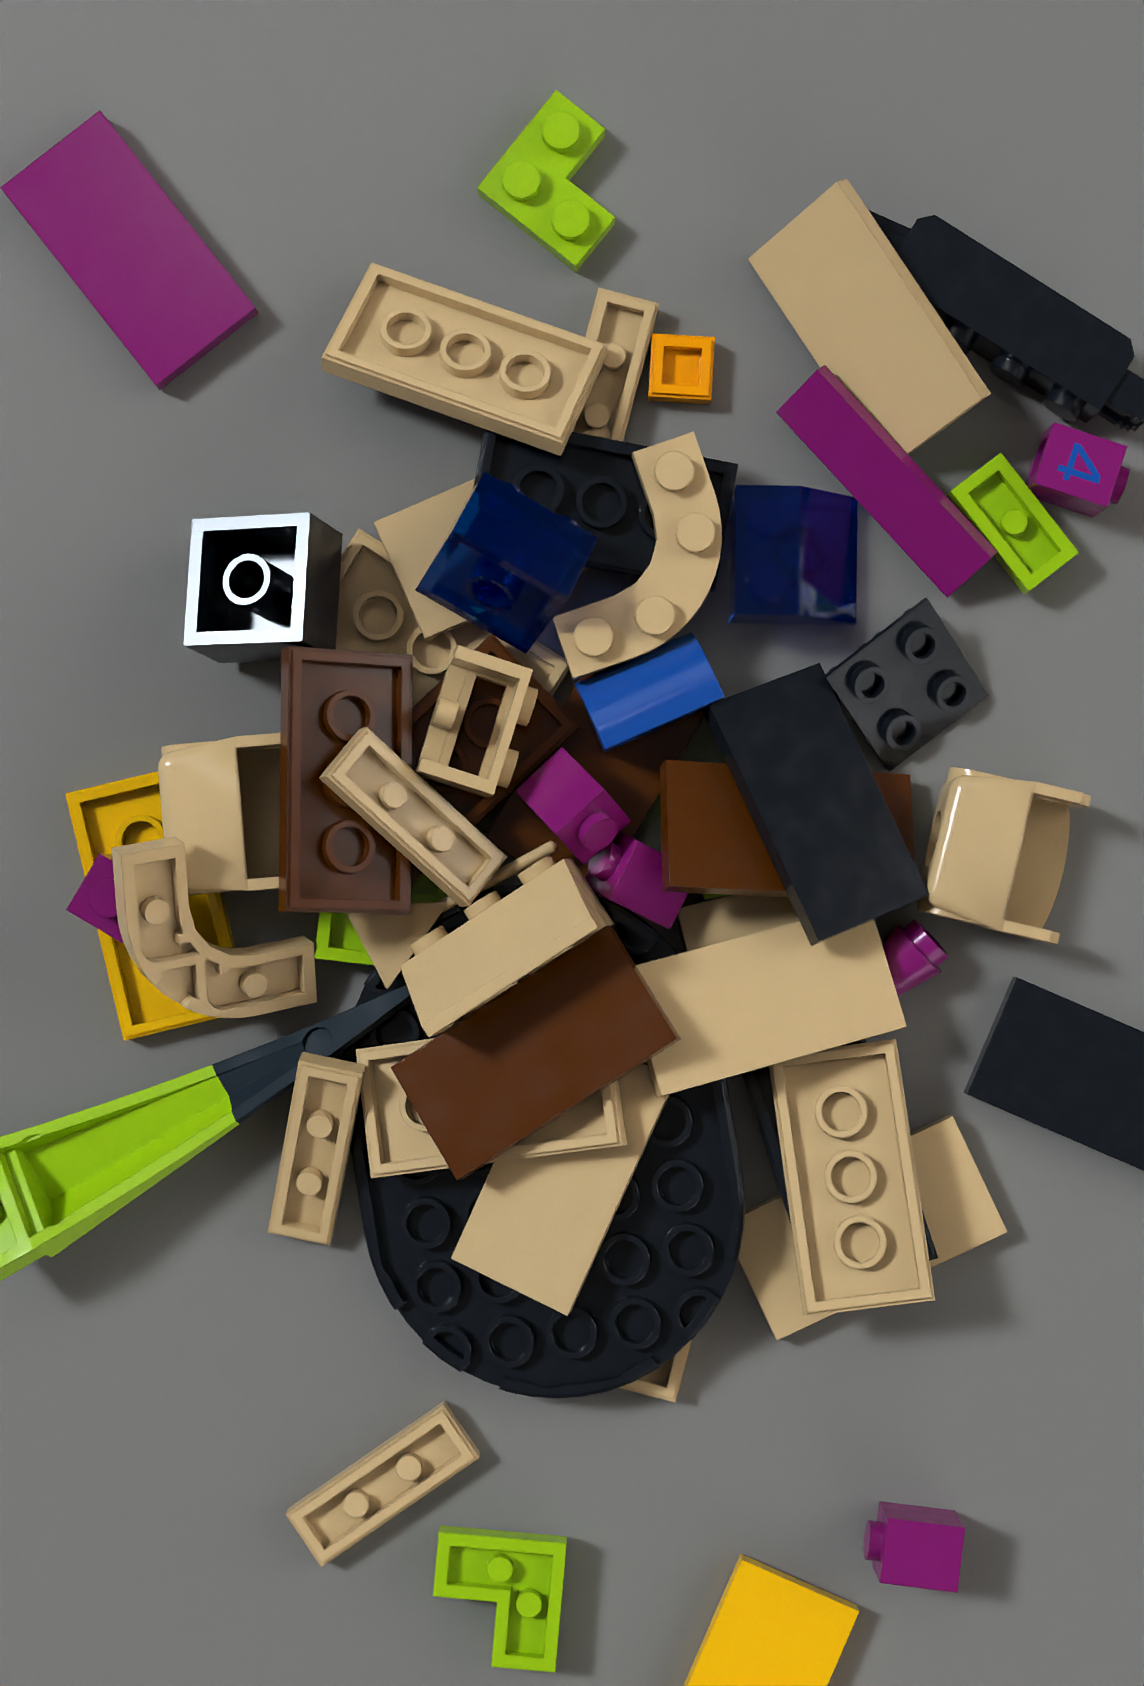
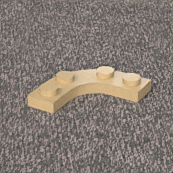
[552,431,722,680]
[112,836,317,1018]

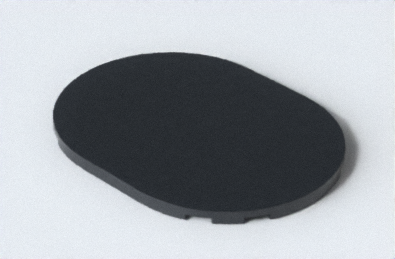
[342,884,745,1398]

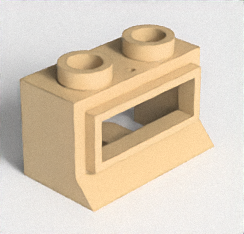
[415,645,538,798]

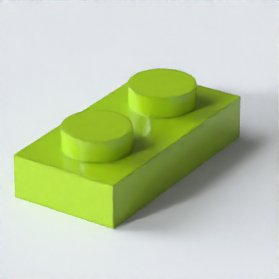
[947,452,1079,594]

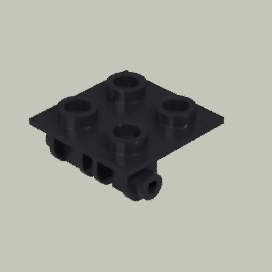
[824,597,988,772]

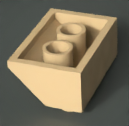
[400,855,614,1037]

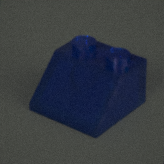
[415,472,598,654]
[729,485,858,625]

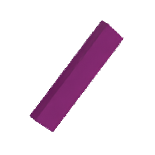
[776,365,997,598]

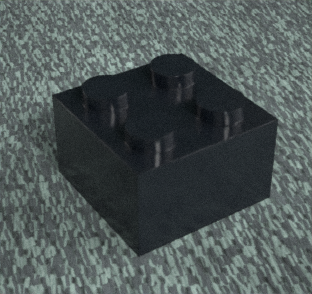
[184,512,343,663]

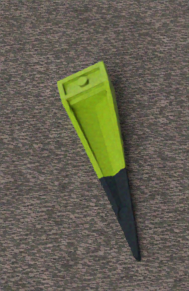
[0,985,412,1281]

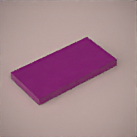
[0,110,258,390]

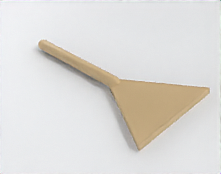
[347,841,558,990]

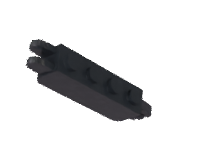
[869,210,1144,432]

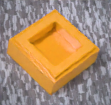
[648,333,715,404]

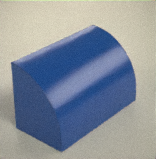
[574,632,725,753]

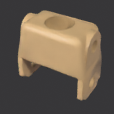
[158,732,281,895]
[917,767,1092,944]

